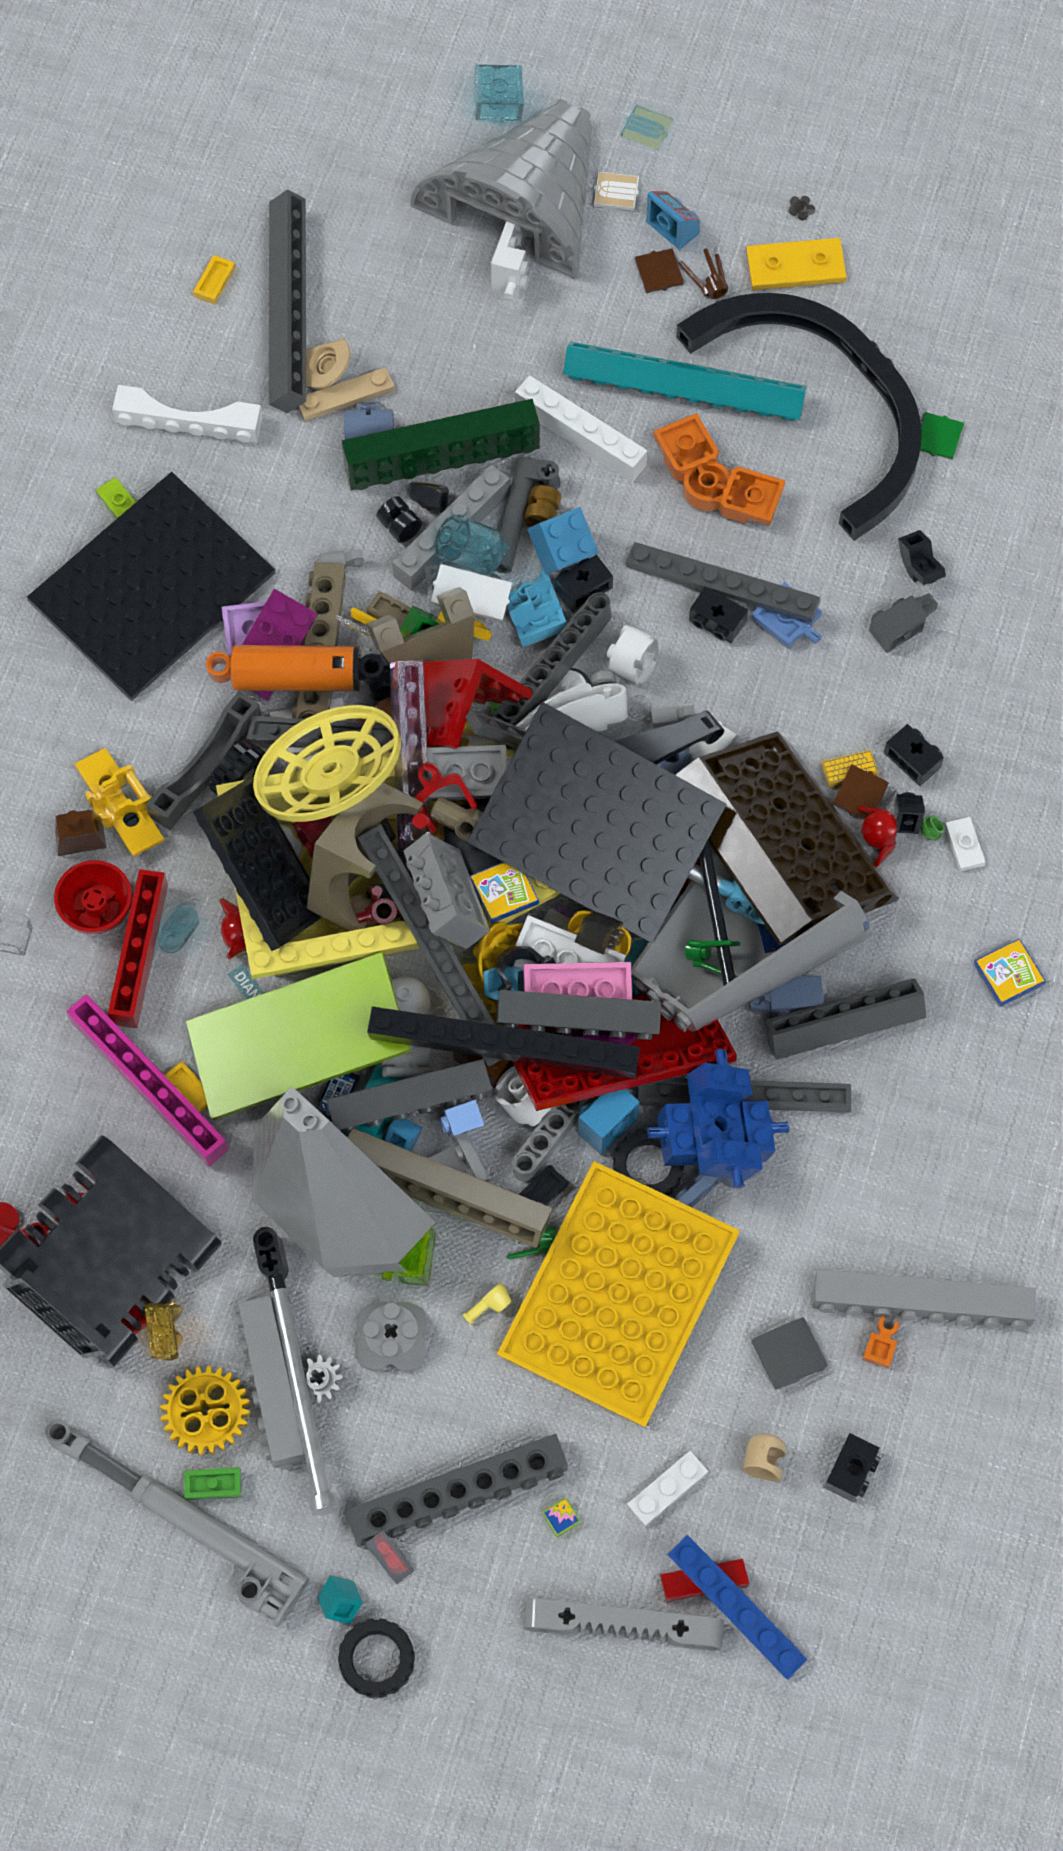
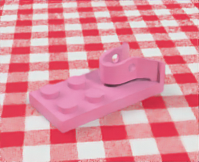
[522,962,632,1000]

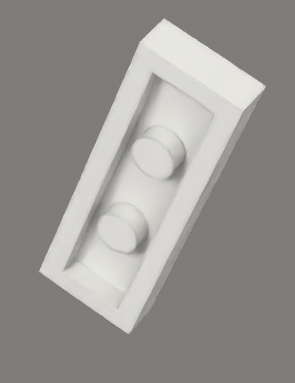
[627,1451,709,1527]

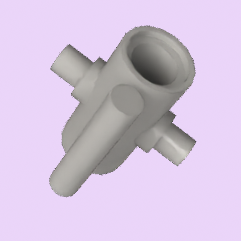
[375,1045,433,1077]

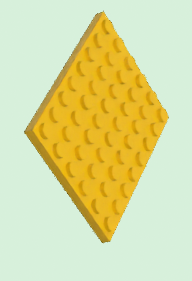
[497,1161,740,1428]

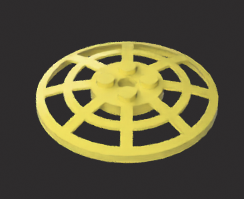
[253,705,401,822]

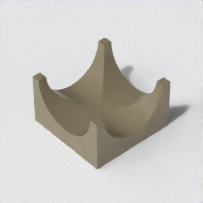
[307,776,423,931]

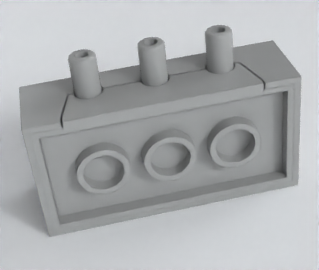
[404,833,490,949]

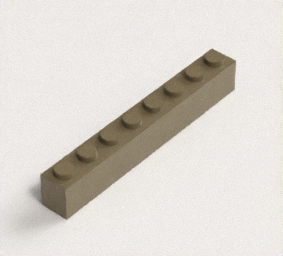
[347,1129,553,1248]

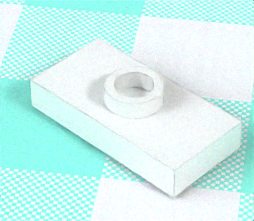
[945,817,986,872]

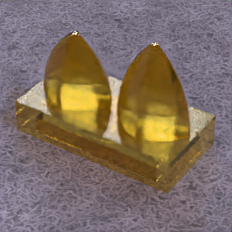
[145,1303,184,1361]

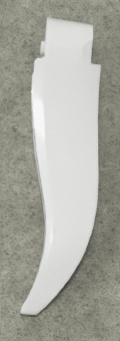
[461,683,628,749]

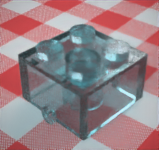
[473,64,524,124]

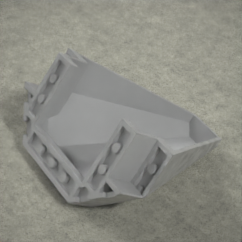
[252,1087,436,1277]

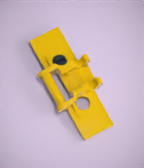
[74,748,165,857]

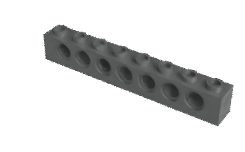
[345,1434,568,1548]

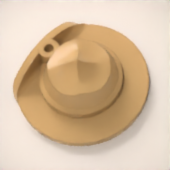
[306,338,351,389]

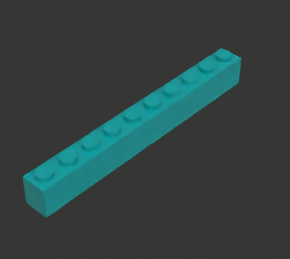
[563,341,807,421]

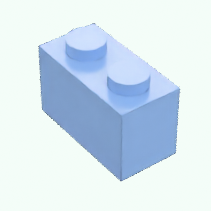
[439,1100,484,1137]

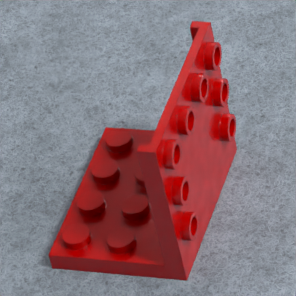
[392,659,533,750]

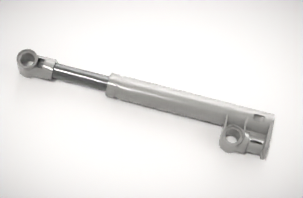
[45,1419,309,1627]

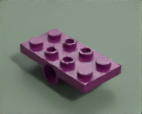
[230,588,318,701]

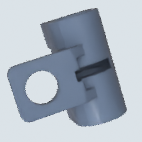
[344,401,394,440]

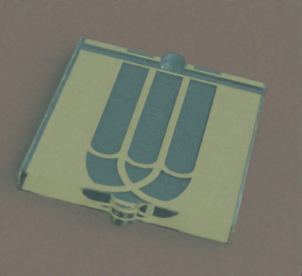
[621,105,673,150]

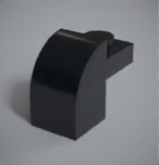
[898,530,946,585]

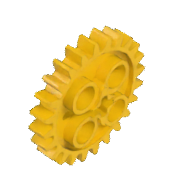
[160,1365,251,1457]

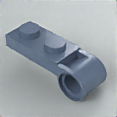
[675,1175,733,1208]

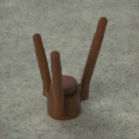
[679,248,729,299]

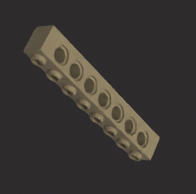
[292,562,346,747]

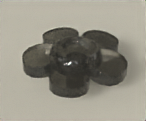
[788,196,815,221]

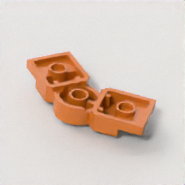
[653,413,786,526]

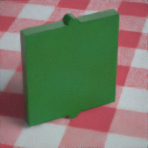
[920,412,964,460]

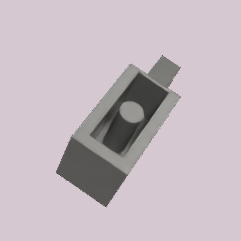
[869,593,938,653]

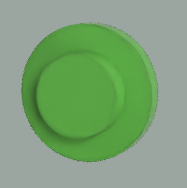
[921,816,944,841]

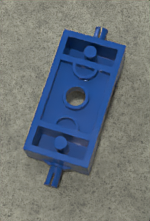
[687,1049,763,1189]
[647,1100,789,1166]

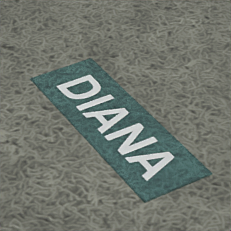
[227,964,264,999]

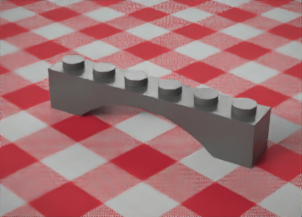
[146,691,261,830]

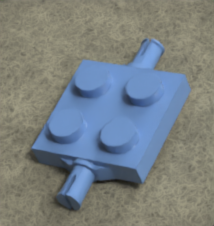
[751,582,822,648]

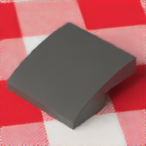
[751,1317,828,1390]

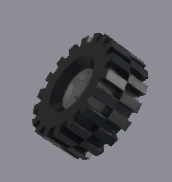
[209,739,266,795]

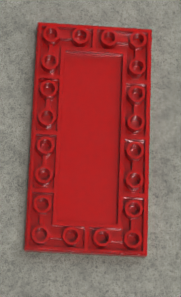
[512,993,737,1111]

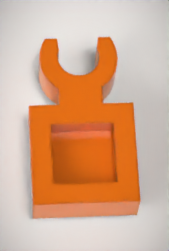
[862,1316,899,1369]

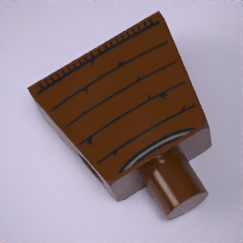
[55,810,107,856]

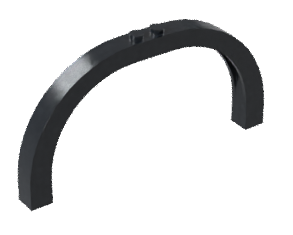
[676,293,922,541]

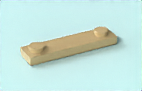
[298,367,395,422]

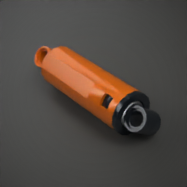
[206,645,385,692]

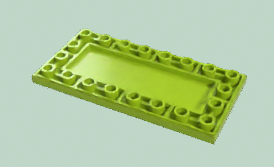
[186,952,412,1120]

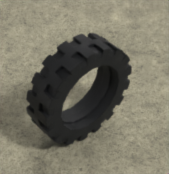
[613,1128,684,1196]
[338,1618,415,1698]

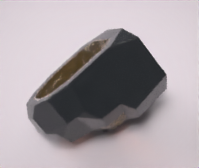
[408,482,449,513]

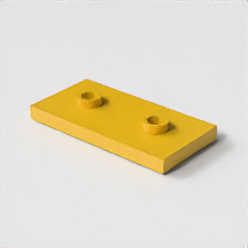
[746,238,847,290]

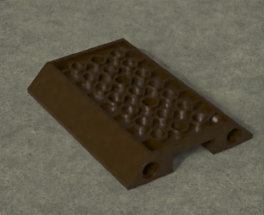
[675,731,899,945]

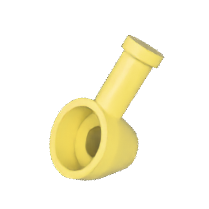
[462,1282,512,1325]

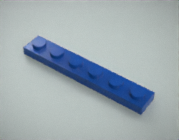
[667,1534,807,1680]

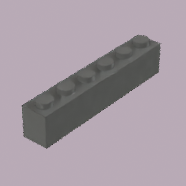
[765,978,926,1060]
[496,990,661,1040]
[327,1059,492,1134]

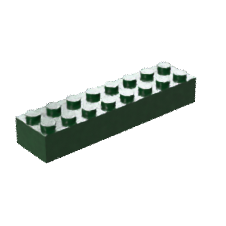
[341,398,540,490]

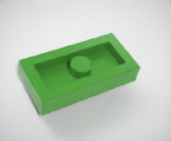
[184,1467,242,1501]

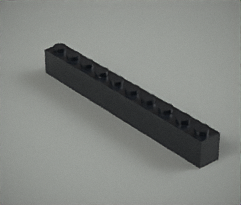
[367,1006,640,1080]

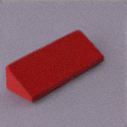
[660,1559,749,1603]

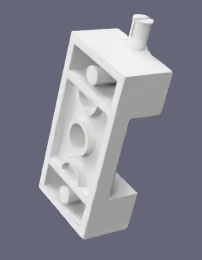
[491,221,534,300]

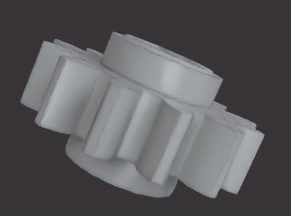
[303,1354,347,1405]

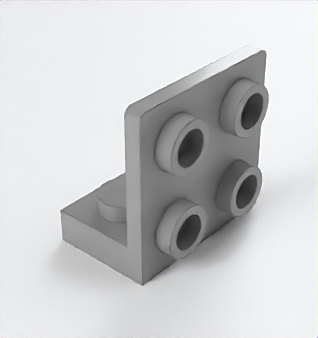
[428,1132,489,1182]

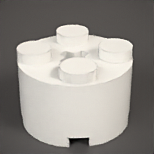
[607,625,661,685]
[495,1066,552,1126]

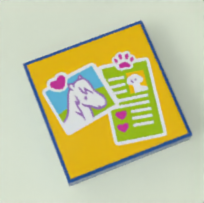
[470,862,539,924]
[973,938,1046,1007]

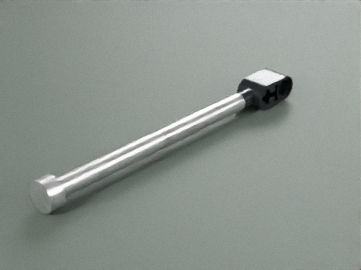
[253,1227,339,1516]

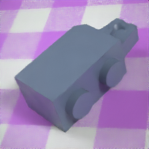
[749,976,824,1018]

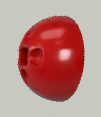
[54,860,132,935]

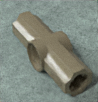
[430,796,482,841]

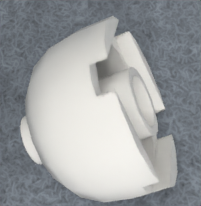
[391,976,431,1015]

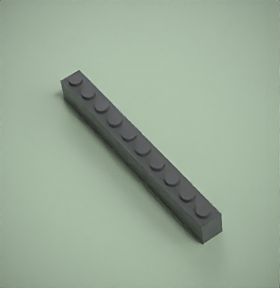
[269,189,306,413]

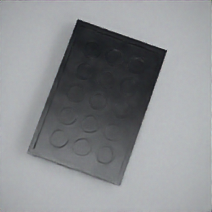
[193,776,322,951]

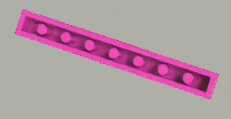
[66,994,229,1167]

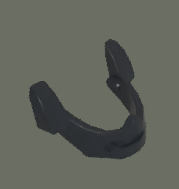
[496,946,556,991]

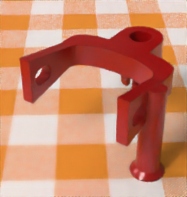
[412,762,478,833]

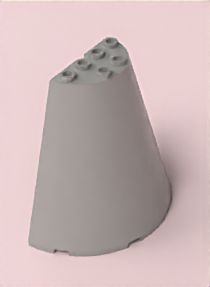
[631,849,870,1032]

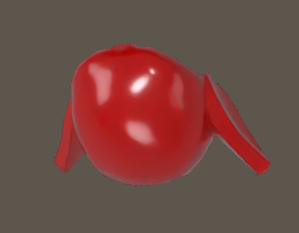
[858,806,898,866]
[219,898,247,959]

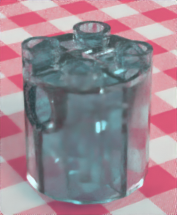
[435,514,509,577]

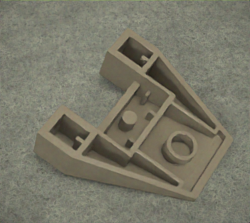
[366,587,475,684]

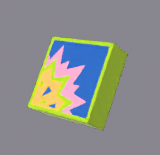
[542,1498,581,1538]

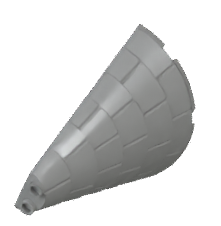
[411,99,592,279]

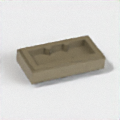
[366,591,411,629]

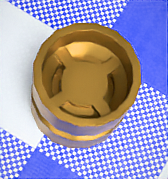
[524,485,562,527]

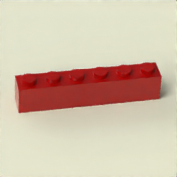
[108,869,168,1028]

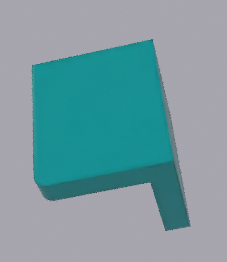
[318,1575,363,1624]

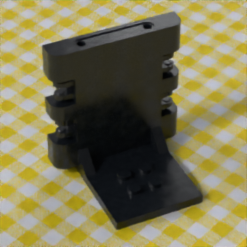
[0,1135,222,1368]

